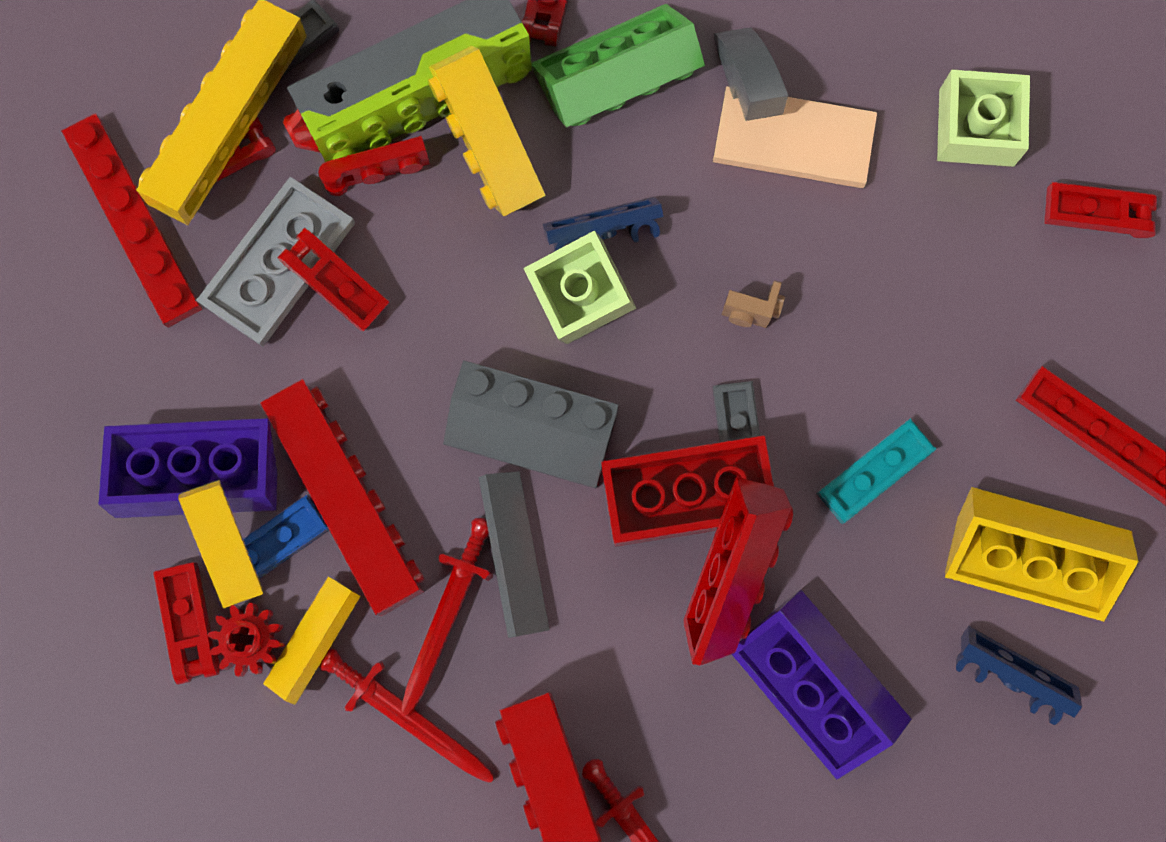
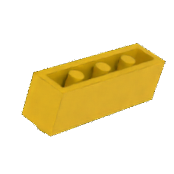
[428,46,546,216]

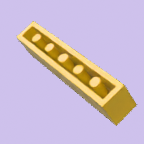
[136,0,307,226]

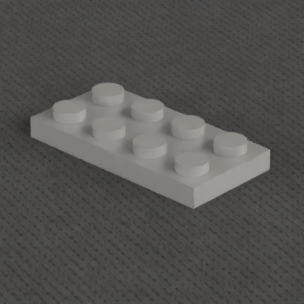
[196,177,355,347]

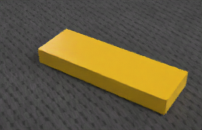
[178,480,263,608]
[263,576,360,705]

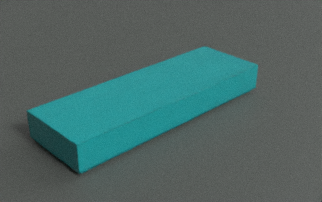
[816,418,936,524]

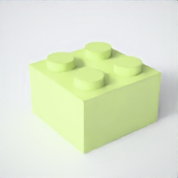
[937,70,1030,167]
[524,231,636,344]

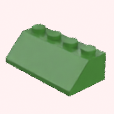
[532,4,705,127]

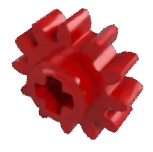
[208,603,285,677]

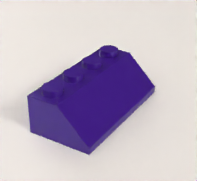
[98,418,277,518]
[732,590,912,780]

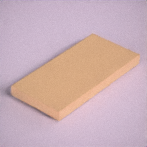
[713,86,877,188]

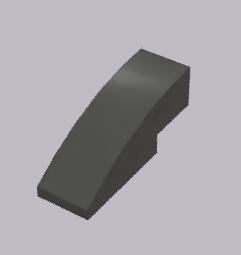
[714,27,788,121]

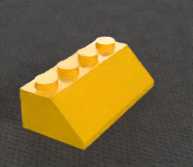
[945,487,1139,622]

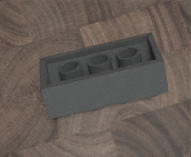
[443,360,619,489]

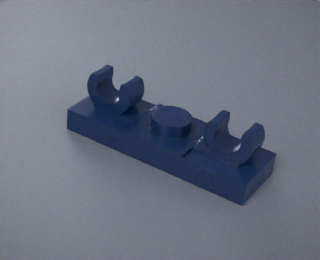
[543,197,664,252]
[956,626,1082,725]

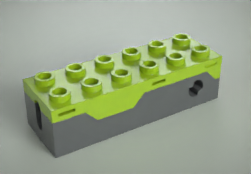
[283,0,532,162]

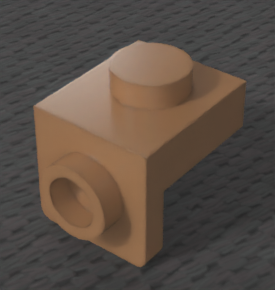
[721,280,785,328]

